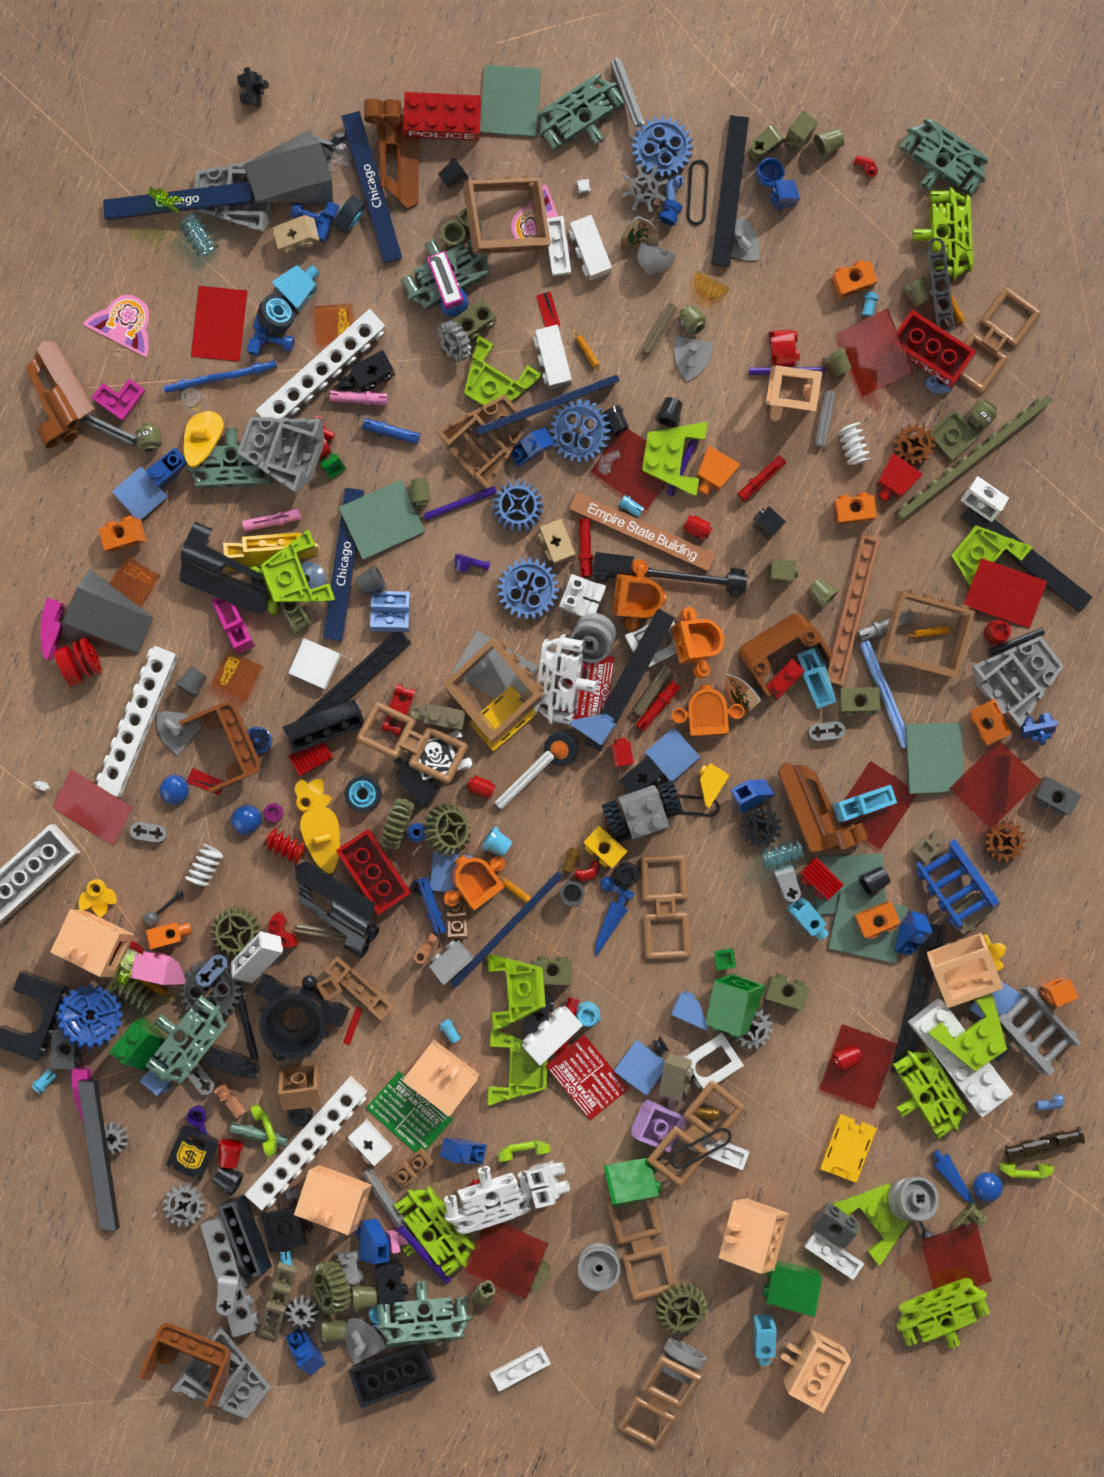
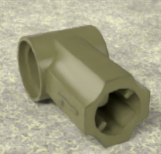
[471,1280,496,1307]

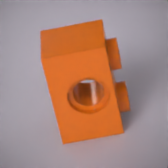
[831,260,878,299]
[833,492,877,525]
[98,516,146,552]
[970,698,1012,745]
[854,900,901,939]
[1040,977,1079,1007]

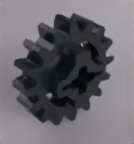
[739,806,782,848]

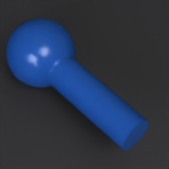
[600,877,635,900]

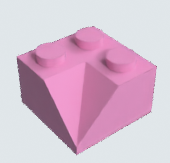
[131,951,186,985]

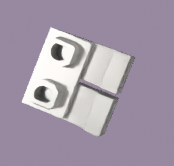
[559,574,606,617]
[526,1160,570,1208]

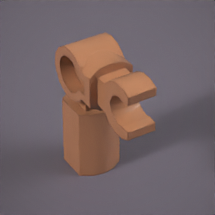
[413,933,438,964]
[214,1082,246,1118]

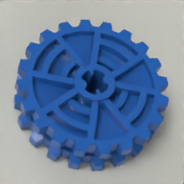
[57,984,123,1050]

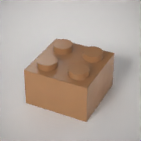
[278,1061,322,1111]

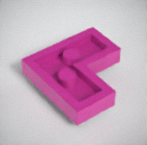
[92,379,146,422]

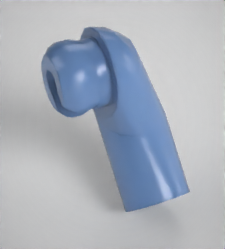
[665,175,684,201]
[926,376,952,394]
[1036,1094,1065,1111]

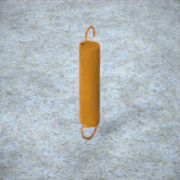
[942,284,966,328]
[573,330,602,372]
[907,625,956,638]
[498,876,537,907]
[130,971,173,1000]

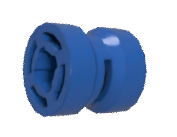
[658,199,683,226]

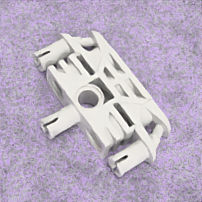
[534,634,598,726]
[444,1166,534,1234]

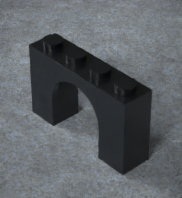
[0,971,68,1061]

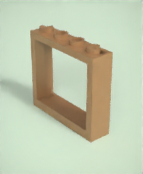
[463,175,551,255]
[879,589,975,678]
[443,638,547,742]

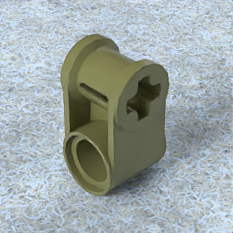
[748,124,785,161]
[281,602,312,634]
[950,1202,987,1240]

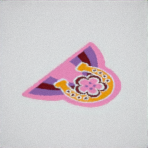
[511,185,571,252]
[83,295,149,357]

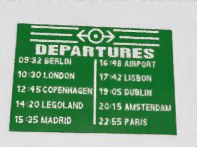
[366,1071,453,1152]

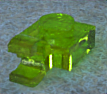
[147,187,184,213]
[118,948,140,984]

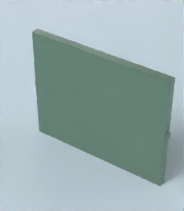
[480,65,541,137]
[339,480,425,560]
[905,722,965,794]
[816,854,886,914]
[828,892,908,963]

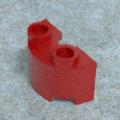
[769,329,800,367]
[268,910,299,948]

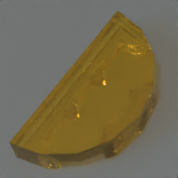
[694,271,730,300]

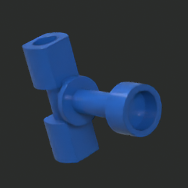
[290,201,340,243]
[247,315,295,356]

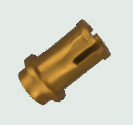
[562,847,581,873]
[695,1106,719,1122]

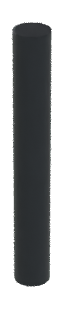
[989,627,1045,656]

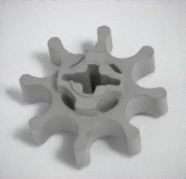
[622,164,668,212]

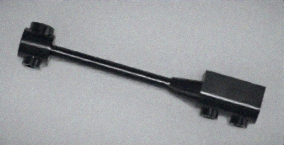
[593,552,747,597]

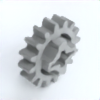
[437,320,472,362]
[735,1009,773,1049]
[163,1183,206,1227]

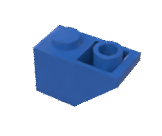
[769,180,800,211]
[510,427,555,467]
[146,447,187,489]
[730,779,775,814]
[895,911,932,955]
[440,1137,487,1164]
[359,1218,390,1264]
[285,1327,326,1376]

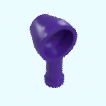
[454,554,490,572]
[186,1105,209,1135]

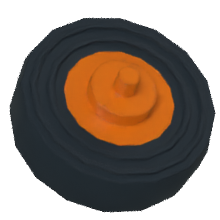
[544,732,578,766]

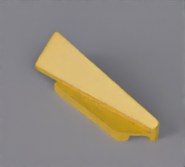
[223,533,318,571]

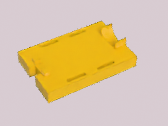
[469,685,537,752]
[820,1114,877,1183]

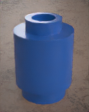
[407,823,427,842]

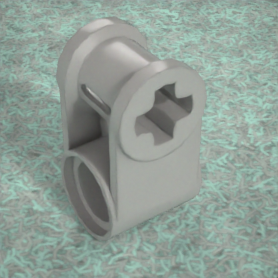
[773,864,801,902]
[216,1275,240,1316]

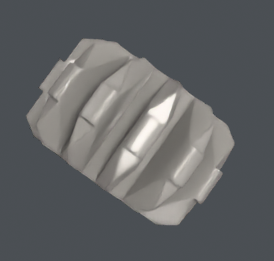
[104,1121,130,1155]
[285,1295,319,1330]

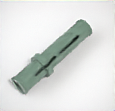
[229,1122,289,1148]

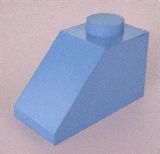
[569,714,617,745]
[670,991,708,1031]
[140,1057,173,1096]

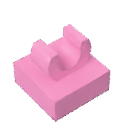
[385,1230,408,1254]

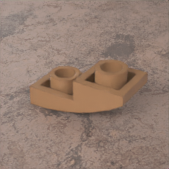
[447,897,468,940]
[390,1147,434,1189]

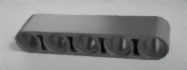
[926,238,954,332]

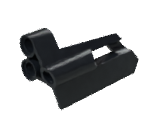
[180,522,269,615]
[295,861,380,959]

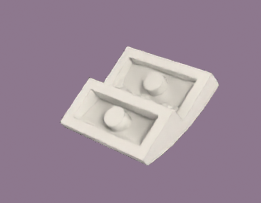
[289,638,341,689]

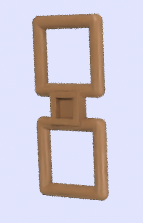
[960,287,1041,393]
[356,702,468,784]
[640,854,691,960]
[647,1081,745,1187]
[607,1199,676,1301]
[618,1356,702,1448]

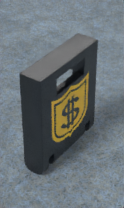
[166,1124,219,1181]

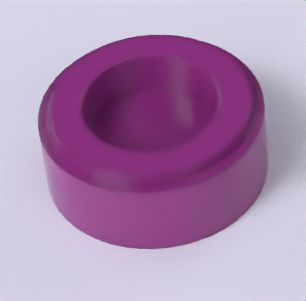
[264,803,284,823]

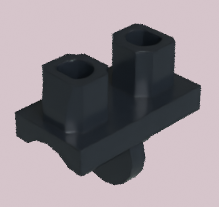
[237,67,269,107]

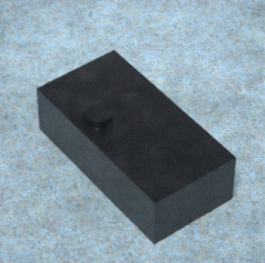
[348,1344,437,1408]

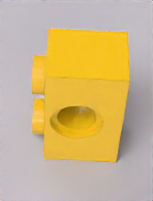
[583,825,627,868]

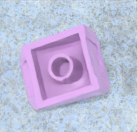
[631,1100,686,1152]

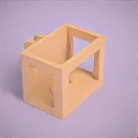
[765,365,822,421]
[51,909,134,977]
[927,933,1004,1008]
[403,1039,479,1116]
[294,1165,372,1235]
[719,1198,789,1274]
[781,1329,851,1413]

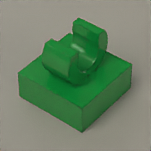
[321,453,347,480]
[714,948,736,970]

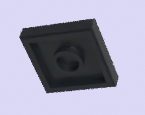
[261,1206,308,1252]

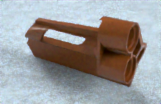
[364,98,419,209]
[26,340,94,448]
[777,763,868,852]

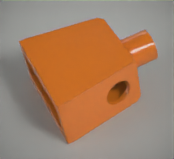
[697,446,740,495]
[146,922,192,949]

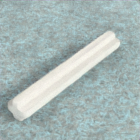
[495,751,554,809]

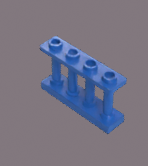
[915,839,1000,931]

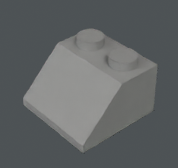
[429,940,474,985]

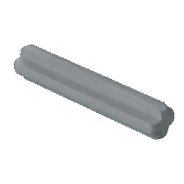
[815,391,835,447]

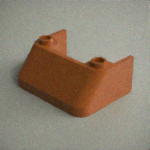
[738,613,833,698]
[179,701,261,794]
[138,1323,231,1408]

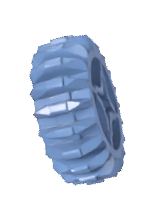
[492,480,544,532]

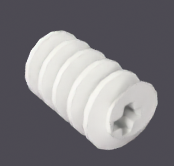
[838,422,871,465]
[185,843,223,886]

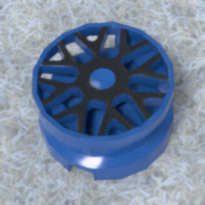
[247,727,272,754]

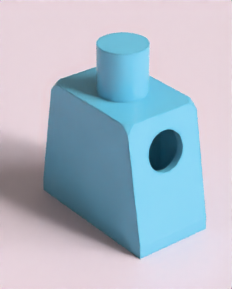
[272,265,320,313]
[786,896,829,940]
[753,1315,776,1366]

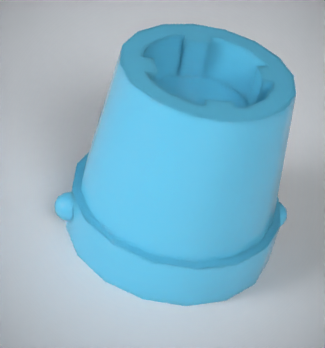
[481,827,512,858]
[575,1002,601,1027]

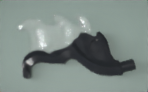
[317,133,376,173]

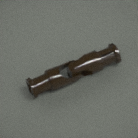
[1004,1126,1085,1162]

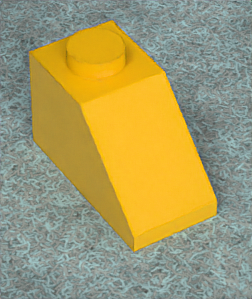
[698,763,730,809]

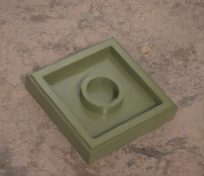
[929,409,980,462]

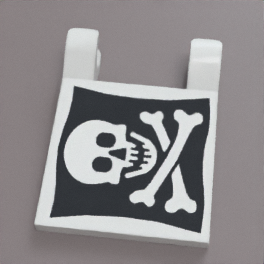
[418,730,472,781]

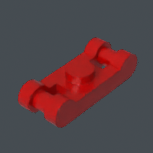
[381,684,416,737]

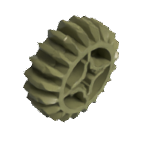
[381,798,414,850]
[422,804,472,856]
[210,906,263,958]
[311,1261,351,1315]
[655,1281,708,1335]

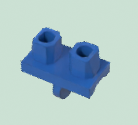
[1020,713,1058,746]

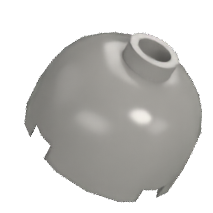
[637,242,676,276]

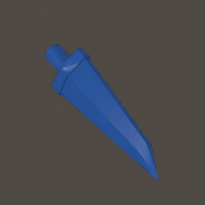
[595,895,628,957]
[932,1149,975,1204]

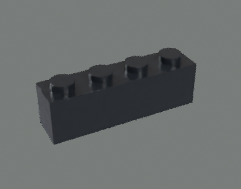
[282,699,364,754]
[218,1194,272,1279]

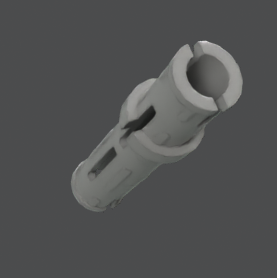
[857,609,915,642]

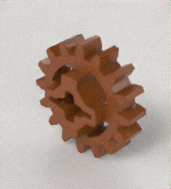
[893,423,936,466]
[983,821,1027,862]

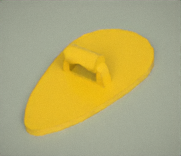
[184,411,224,468]
[300,806,340,873]

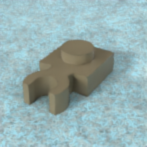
[911,829,947,863]

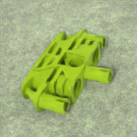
[912,187,973,281]
[892,1049,968,1139]
[394,1186,475,1277]
[896,1278,990,1348]

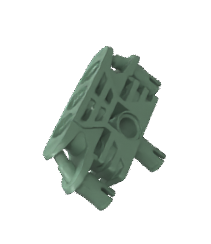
[537,74,625,151]
[899,118,988,196]
[400,239,491,311]
[185,427,272,488]
[145,995,228,1085]
[376,1281,472,1347]

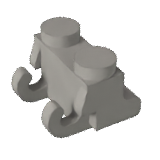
[335,1250,363,1285]

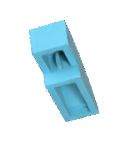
[797,644,836,709]
[832,785,897,822]

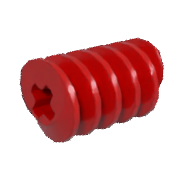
[262,827,306,866]

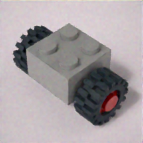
[601,781,684,839]

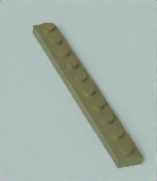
[895,395,1052,521]

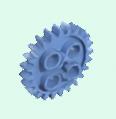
[631,116,693,179]
[549,399,611,462]
[497,557,559,620]

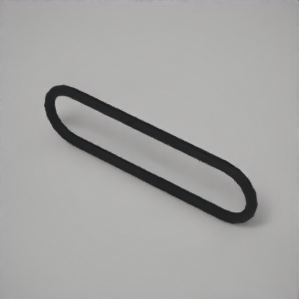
[687,159,709,225]
[659,793,719,817]
[670,1127,731,1169]

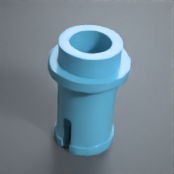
[861,292,879,318]
[619,495,644,518]
[439,1018,461,1044]
[32,1068,57,1094]
[279,1250,293,1266]

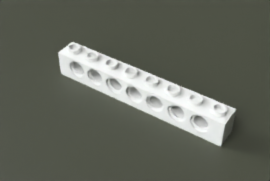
[256,309,386,419]
[95,646,179,797]
[245,1076,367,1210]

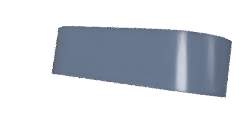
[196,955,228,987]

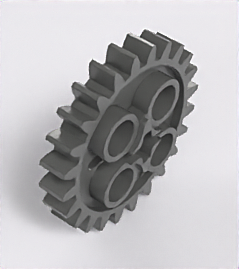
[179,959,242,1022]

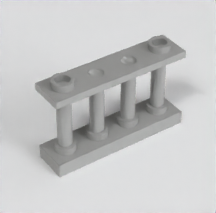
[998,986,1081,1076]

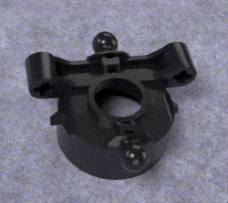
[254,974,350,1060]

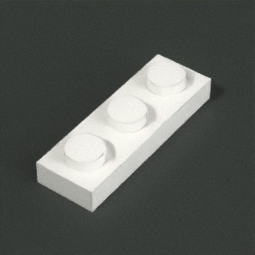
[547,216,571,277]
[688,1137,749,1170]
[804,1230,864,1280]
[490,1345,551,1392]

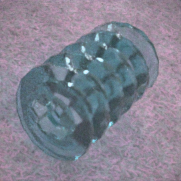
[179,213,219,257]
[762,839,804,872]

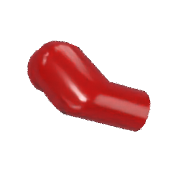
[574,860,602,882]

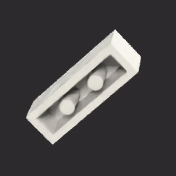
[568,215,612,281]
[533,325,572,389]
[231,931,283,983]
[521,1006,583,1065]

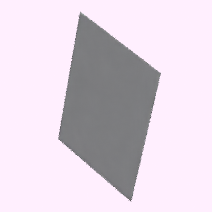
[452,631,539,701]

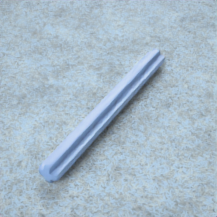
[859,640,906,748]

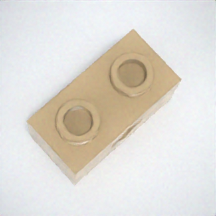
[273,215,319,254]
[538,519,575,565]

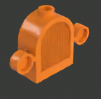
[612,559,666,632]
[671,607,725,678]
[671,685,745,737]
[443,855,505,910]

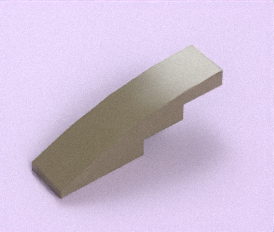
[258,1262,298,1340]

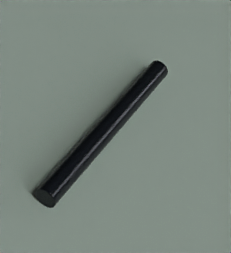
[236,983,259,1059]

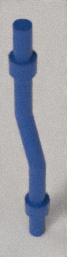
[163,360,277,394]

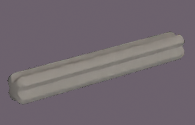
[611,58,644,128]
[362,1168,412,1233]

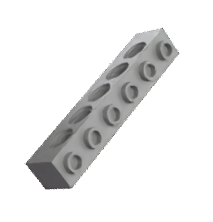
[200,1216,260,1337]

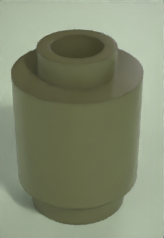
[409,478,431,507]

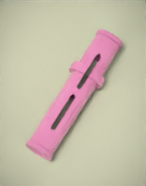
[330,390,388,406]
[242,508,301,533]

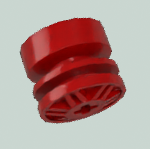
[54,637,103,687]

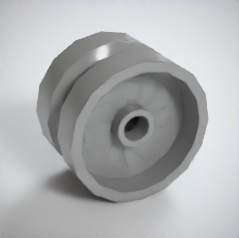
[570,613,616,663]
[888,1177,939,1221]
[578,1242,620,1291]
[657,1338,706,1384]

